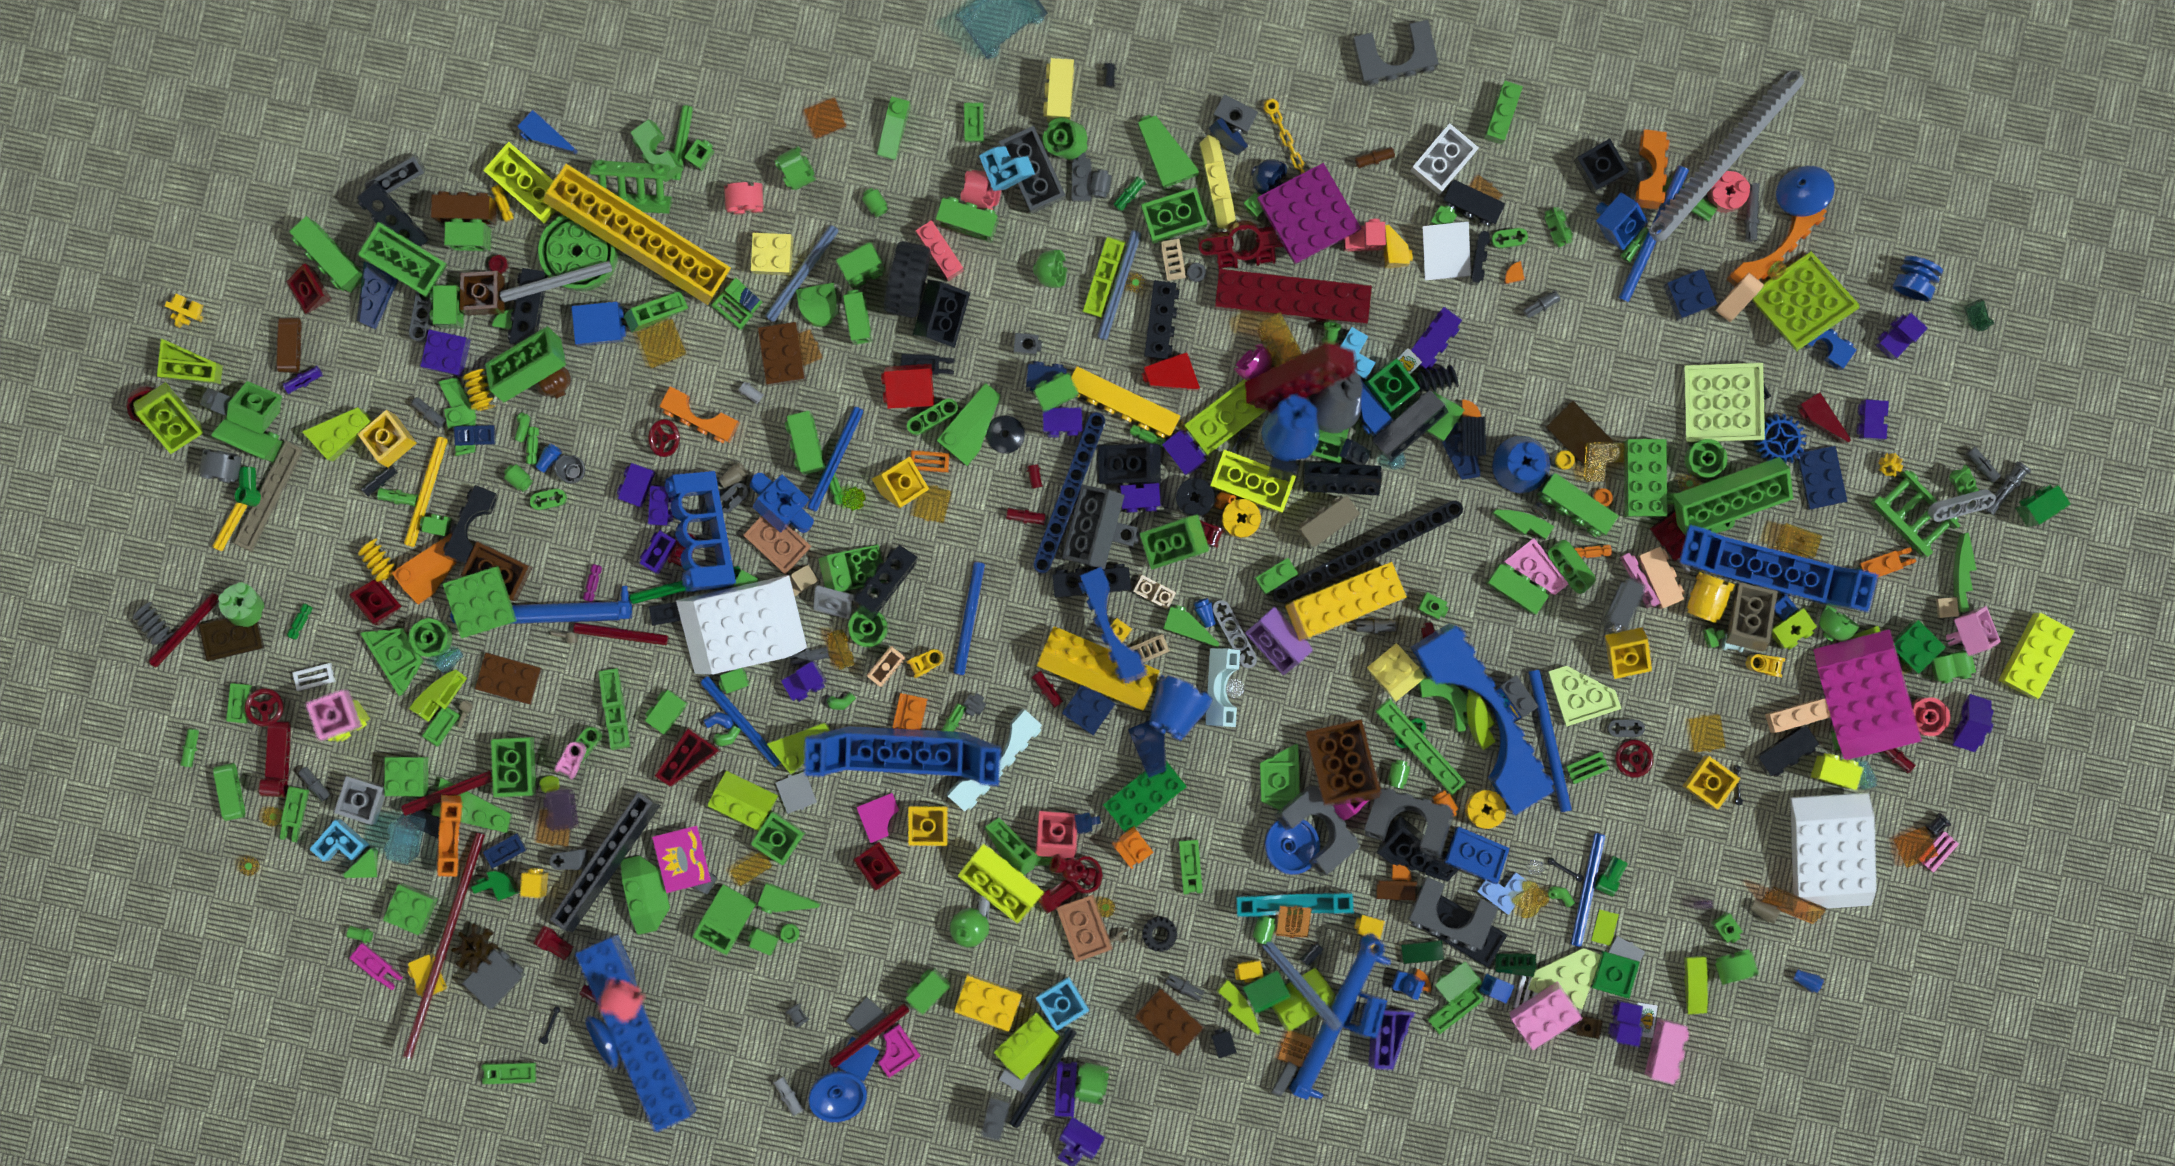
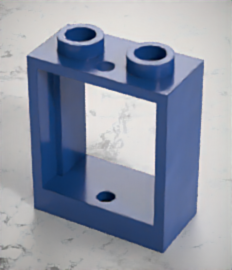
[1343,991,1387,1038]

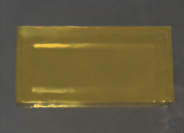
[730,851,773,887]

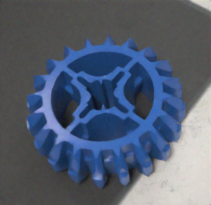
[1754,414,1806,463]

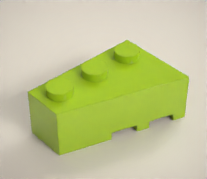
[302,407,373,462]
[767,723,832,774]

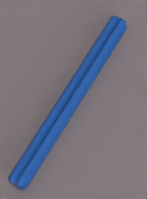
[808,407,863,511]
[954,562,985,675]
[700,677,781,767]
[1571,833,1605,947]

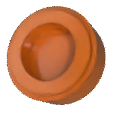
[1592,488,1613,507]

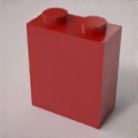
[881,364,935,409]

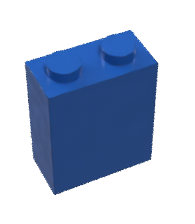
[572,302,626,346]

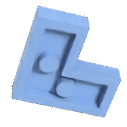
[1477,872,1531,915]

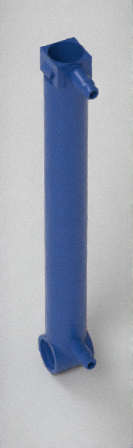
[450,586,632,624]
[1289,933,1391,1100]

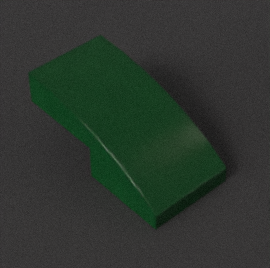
[1401,940,1444,964]

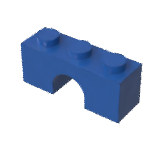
[1804,329,1857,370]

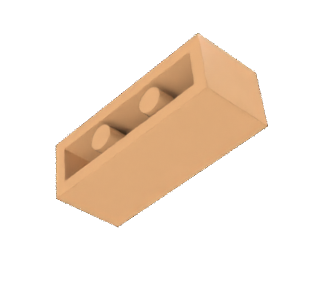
[1636,546,1685,609]
[1765,698,1831,733]

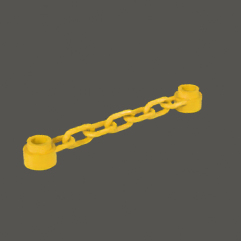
[1263,99,1305,174]

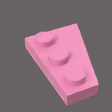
[1504,538,1568,595]
[1619,553,1660,608]

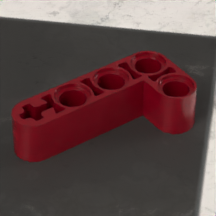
[259,721,291,797]

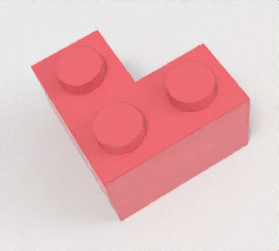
[1344,219,1386,252]

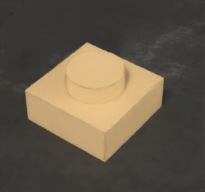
[1936,597,1959,618]

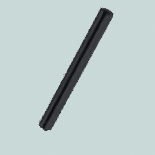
[1009,1027,1077,1128]

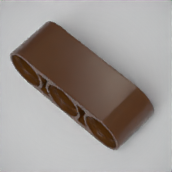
[277,317,302,373]

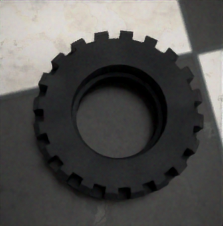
[884,241,931,318]

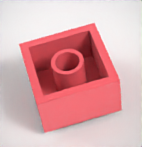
[1036,811,1077,858]

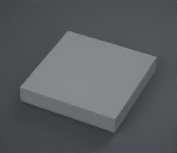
[813,585,854,619]

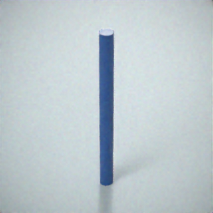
[1618,166,1689,302]
[1528,669,1572,812]

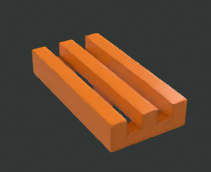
[911,450,950,473]

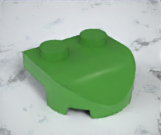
[796,282,839,327]

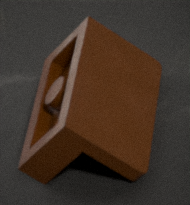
[1376,879,1417,900]

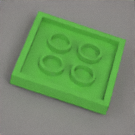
[443,566,517,639]

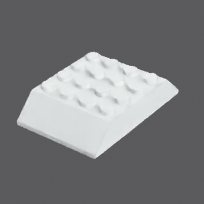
[676,575,807,674]
[1790,792,1876,911]

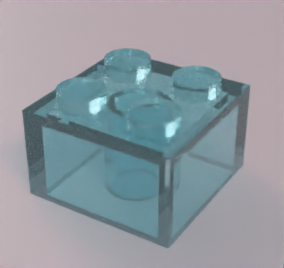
[384,814,426,865]

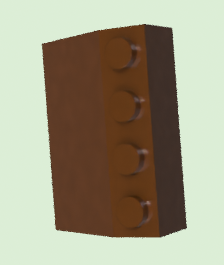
[1305,719,1381,806]

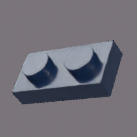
[483,833,527,869]

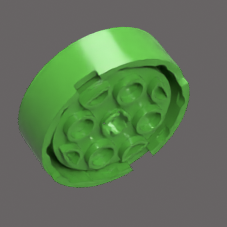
[538,215,618,292]

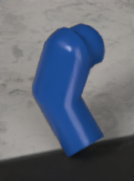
[704,712,733,729]

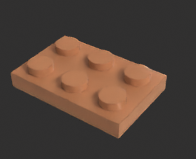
[743,516,812,575]
[1056,894,1113,962]

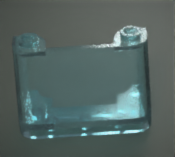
[955,0,1048,60]

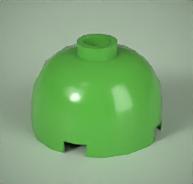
[1033,250,1067,288]
[1819,605,1859,641]
[949,908,989,948]

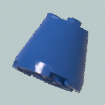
[1261,395,1319,461]
[1492,436,1550,493]
[1149,675,1213,742]

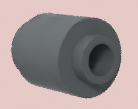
[1090,170,1112,199]

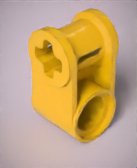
[906,649,945,678]
[1746,654,1785,678]

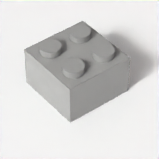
[334,776,385,825]

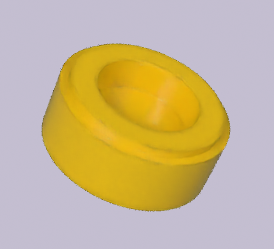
[1554,451,1575,470]

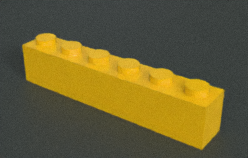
[1071,366,1180,439]

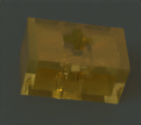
[1774,523,1822,559]

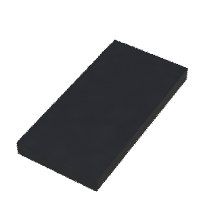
[1422,895,1508,968]

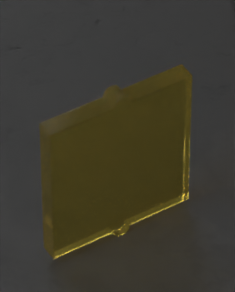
[913,485,952,524]
[1688,714,1726,753]

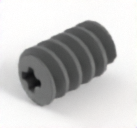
[133,602,174,645]

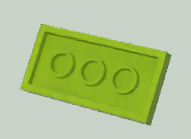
[1184,379,1266,456]

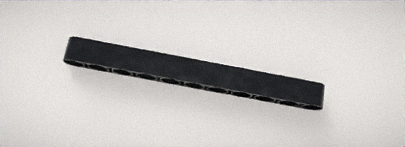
[1273,501,1463,603]

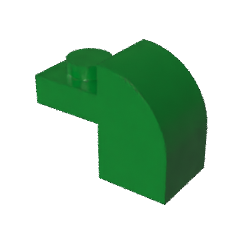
[471,870,519,901]

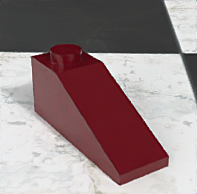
[1797,392,1851,444]

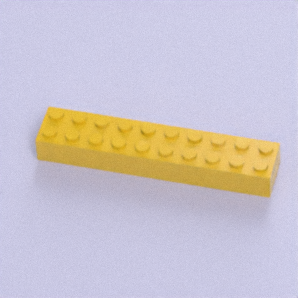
[543,164,731,305]

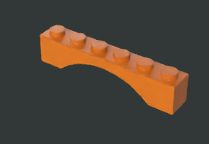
[1726,209,1827,287]

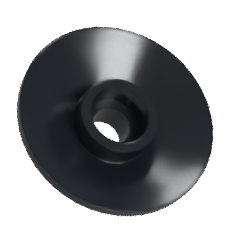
[987,415,1025,454]

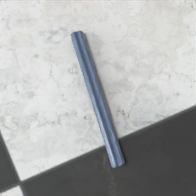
[766,225,838,322]
[1098,230,1141,340]
[1262,941,1342,1031]

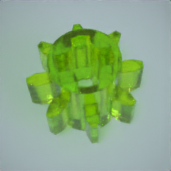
[842,486,866,511]

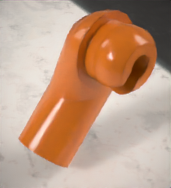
[1214,492,1236,510]

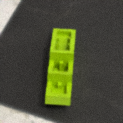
[1083,236,1125,317]

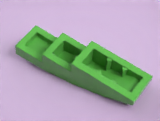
[1953,532,1977,613]
[599,668,631,750]

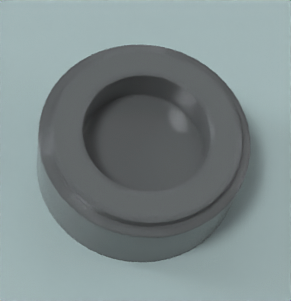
[1187,263,1206,283]

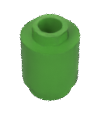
[862,188,889,218]
[504,464,533,492]
[1388,759,1410,789]
[1252,915,1276,945]

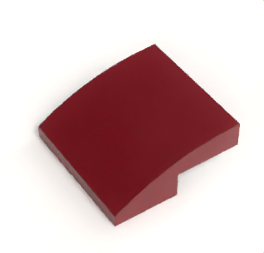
[1649,510,1686,561]

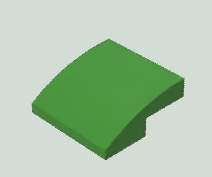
[1425,392,1465,442]

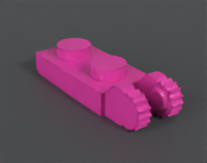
[349,942,403,990]

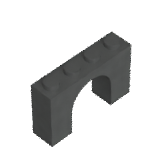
[1352,20,1439,86]
[1601,578,1647,634]
[1275,785,1360,876]
[1364,788,1454,858]
[1408,876,1499,951]

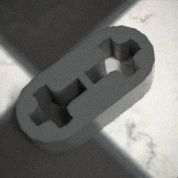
[720,483,749,513]
[1607,720,1645,737]
[1271,1061,1297,1098]

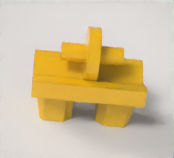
[165,294,204,328]

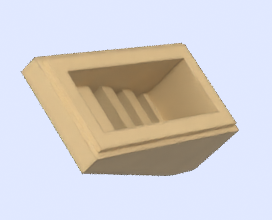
[1160,239,1186,281]
[1129,634,1170,663]

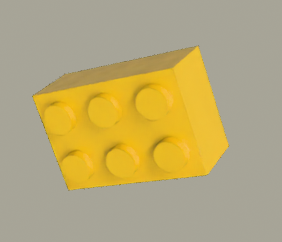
[954,973,1022,1031]

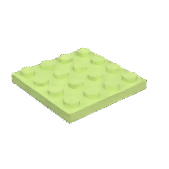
[1685,363,1765,443]

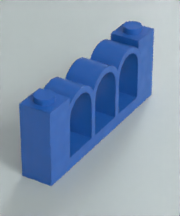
[665,471,736,592]

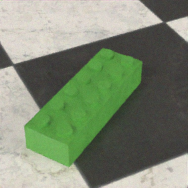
[1673,457,1793,536]

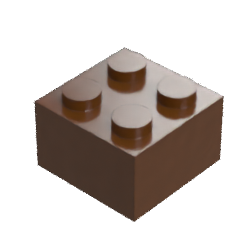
[460,271,505,316]

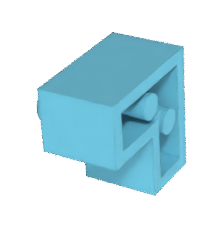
[979,146,1035,191]
[1341,327,1375,381]
[310,819,369,862]

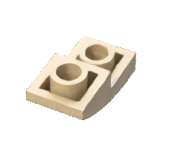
[1131,574,1176,610]

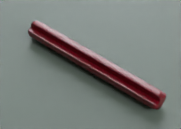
[148,593,219,668]
[573,623,669,646]
[401,771,493,816]
[829,1003,910,1068]

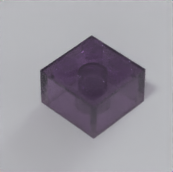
[543,789,580,832]

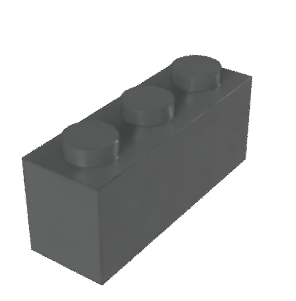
[364,153,426,201]

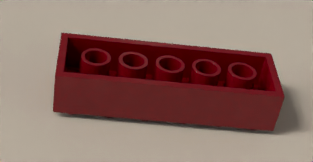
[1245,341,1356,413]

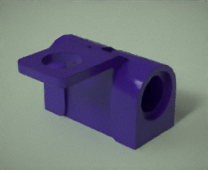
[1058,1117,1105,1166]

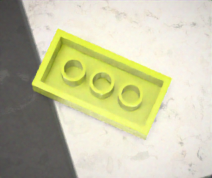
[483,142,557,224]
[1210,450,1296,514]
[1998,613,2074,699]
[958,844,1043,924]

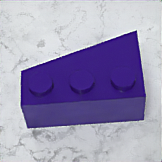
[1411,307,1462,370]
[1368,1008,1416,1070]

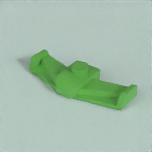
[438,378,477,457]

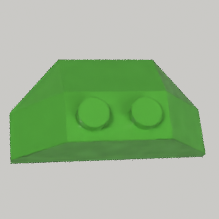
[621,855,670,935]

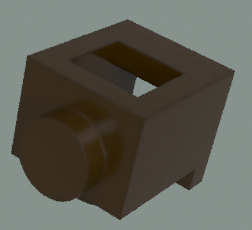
[1572,1015,1603,1040]

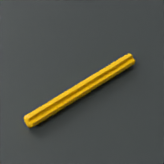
[404,436,448,547]

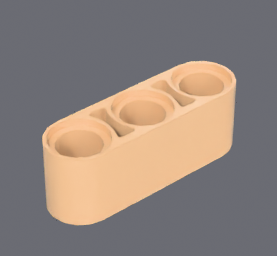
[1715,273,1764,322]

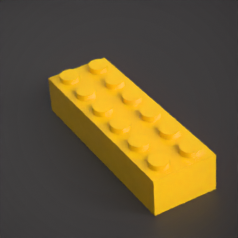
[1285,562,1406,641]
[1037,626,1160,711]

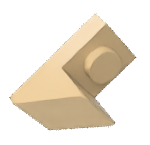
[790,565,819,597]

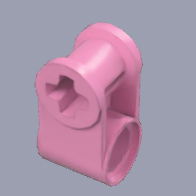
[555,741,586,780]

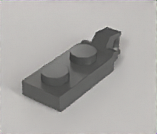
[1072,152,1091,202]

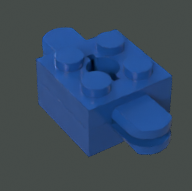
[750,473,814,533]

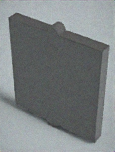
[846,997,888,1043]

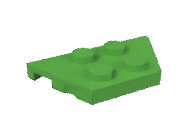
[360,628,424,696]
[1260,744,1299,810]

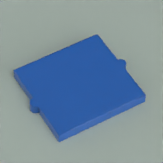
[838,1036,880,1081]

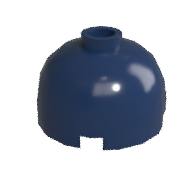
[1251,159,1287,195]

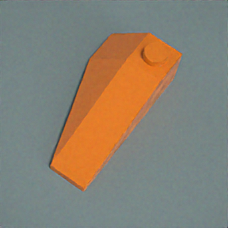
[392,534,457,605]

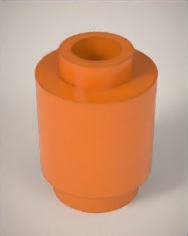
[1432,790,1458,817]

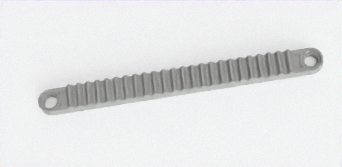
[1649,70,1804,242]

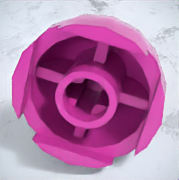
[1234,344,1272,381]

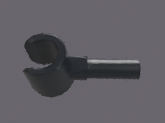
[1230,429,1250,453]

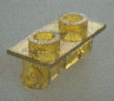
[826,629,855,670]

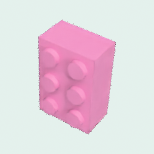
[1509,981,1582,1050]
[1644,1018,1689,1084]

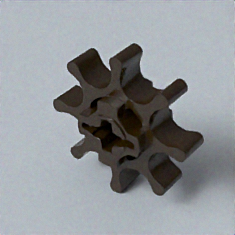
[451,924,499,973]

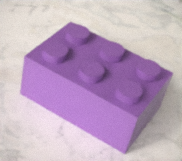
[1245,607,1313,676]

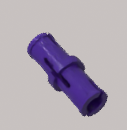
[283,365,323,394]

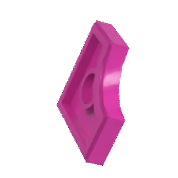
[856,793,900,843]
[878,1024,921,1078]

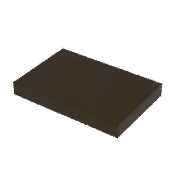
[1545,401,1613,468]
[198,618,265,662]

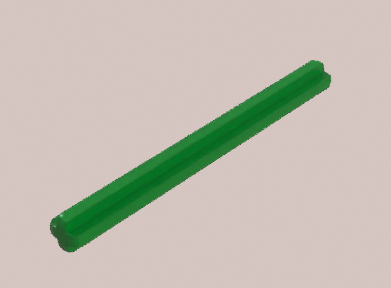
[630,566,741,604]

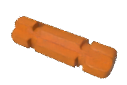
[1574,545,1612,558]

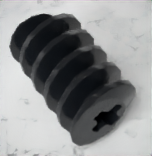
[1416,365,1459,395]

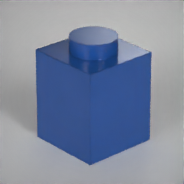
[1479,973,1514,1003]

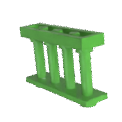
[590,160,672,214]
[1870,470,1961,558]

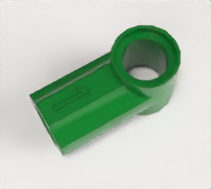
[234,467,261,507]
[1595,856,1628,897]

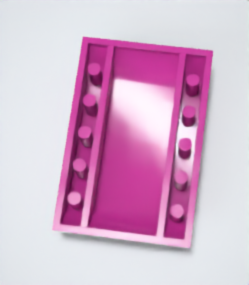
[1813,629,1922,760]

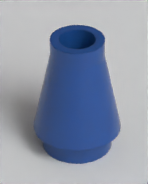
[535,443,562,473]
[1194,598,1216,628]
[1793,969,1824,993]

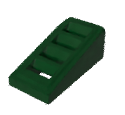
[1495,953,1536,977]

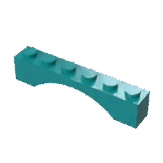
[1236,892,1354,917]

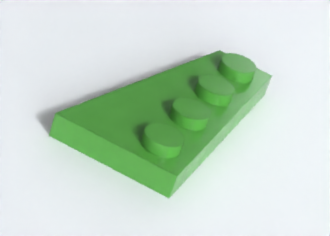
[432,777,512,833]

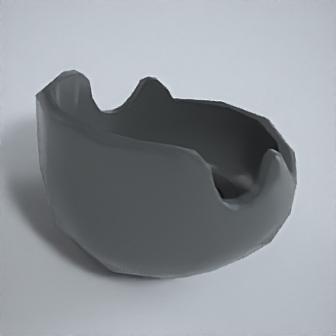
[554,455,586,484]

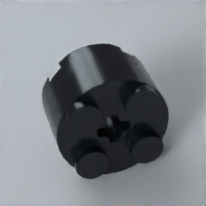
[1176,478,1215,517]

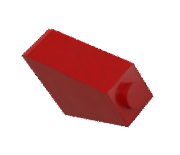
[1141,352,1200,391]

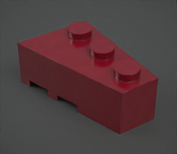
[655,728,722,787]

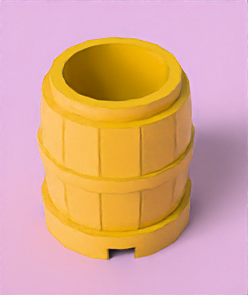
[1687,572,1735,623]

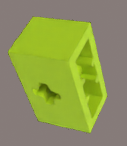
[1771,608,1817,650]

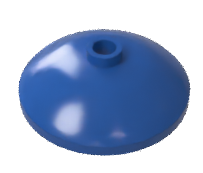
[1776,166,1835,217]
[1265,820,1320,875]
[585,1016,619,1069]
[809,1071,867,1122]

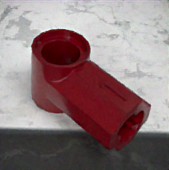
[1037,880,1076,914]
[533,925,575,961]

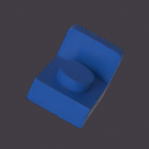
[1391,971,1425,1000]

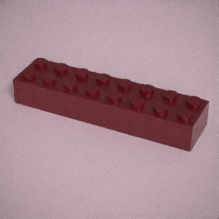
[1214,269,1372,326]

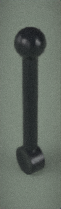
[1733,765,1743,805]
[1547,857,1583,882]
[540,1006,560,1044]

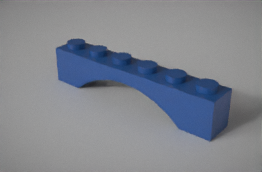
[1079,567,1147,684]

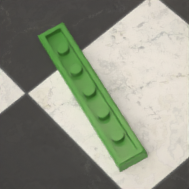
[1375,698,1466,795]

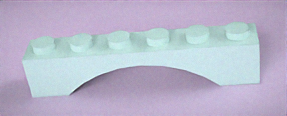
[947,708,1042,811]

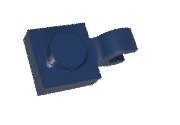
[1074,812,1101,834]

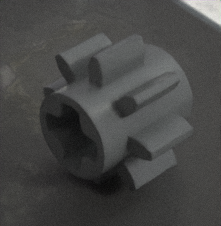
[963,693,987,717]

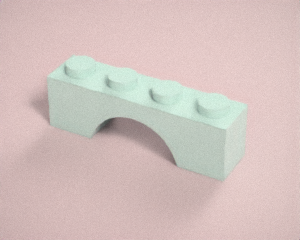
[1206,648,1240,727]

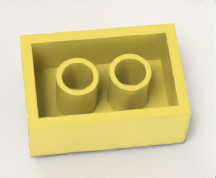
[1043,58,1074,123]

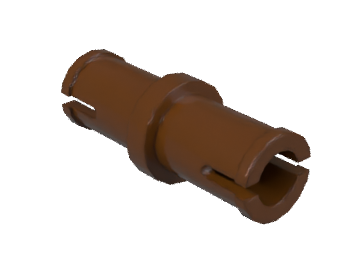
[1355,146,1395,169]

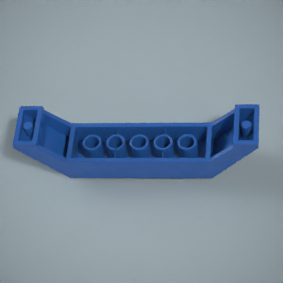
[1679,525,1878,612]
[805,726,1001,786]

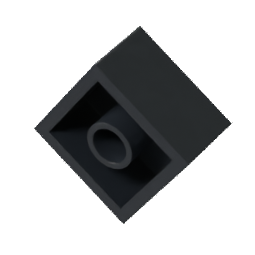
[1573,138,1629,194]

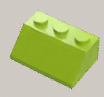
[707,771,778,831]
[1271,968,1336,1031]
[994,1012,1061,1080]

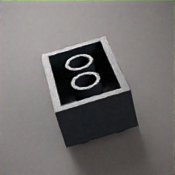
[912,280,970,348]

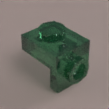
[1964,299,1994,331]

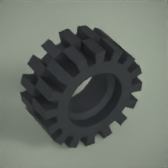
[1142,916,1177,952]

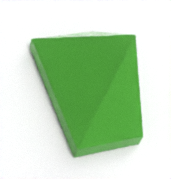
[343,848,378,878]

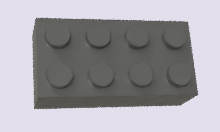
[999,126,1066,214]
[1062,484,1124,569]

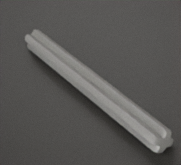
[500,261,612,302]

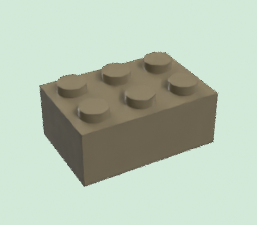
[1298,495,1360,549]
[1726,583,1777,652]

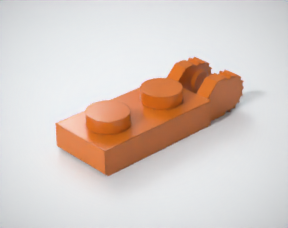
[1859,547,1916,577]

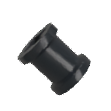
[1925,813,1951,838]

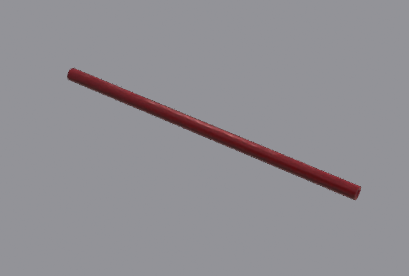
[402,833,485,1059]

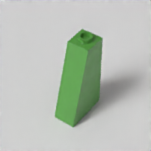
[1138,115,1199,189]

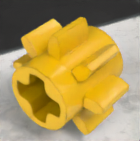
[1878,453,1903,477]

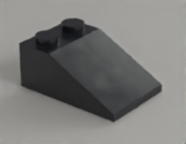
[1099,443,1161,484]

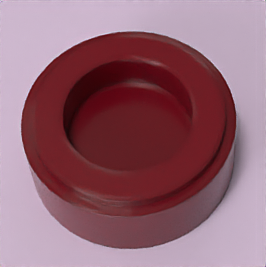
[489,255,509,274]

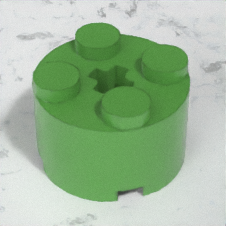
[1043,117,1087,160]
[774,146,816,191]
[1685,439,1728,479]
[218,582,264,627]
[848,611,888,647]
[409,618,452,657]
[1715,949,1760,985]
[1075,1063,1109,1105]

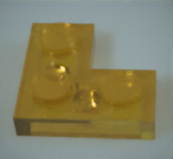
[1584,442,1625,482]

